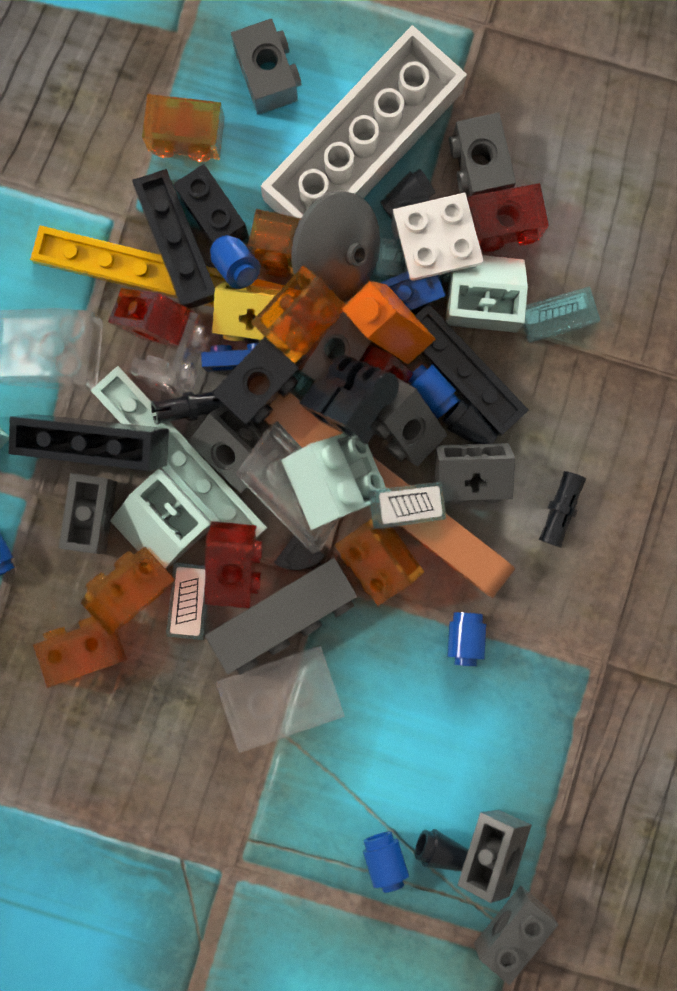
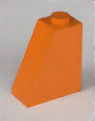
[342,281,436,365]

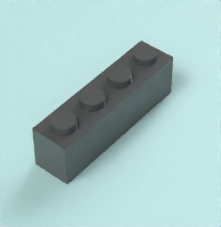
[205,558,358,675]

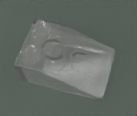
[0,308,103,392]

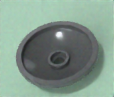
[291,191,380,305]

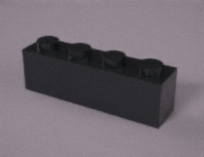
[8,414,169,471]

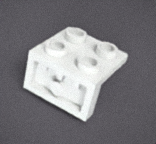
[391,193,483,281]

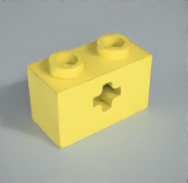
[212,281,295,346]

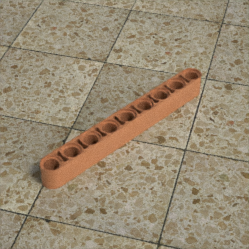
[249,376,515,598]

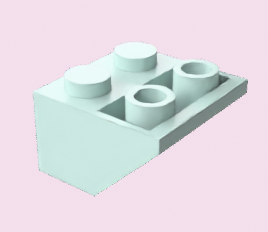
[445,255,528,332]
[281,433,388,530]
[110,468,215,575]

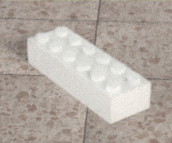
[261,25,467,230]

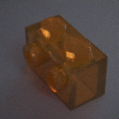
[142,94,225,162]
[248,209,301,277]
[251,265,345,363]
[335,512,424,606]
[81,547,175,637]
[33,614,126,688]

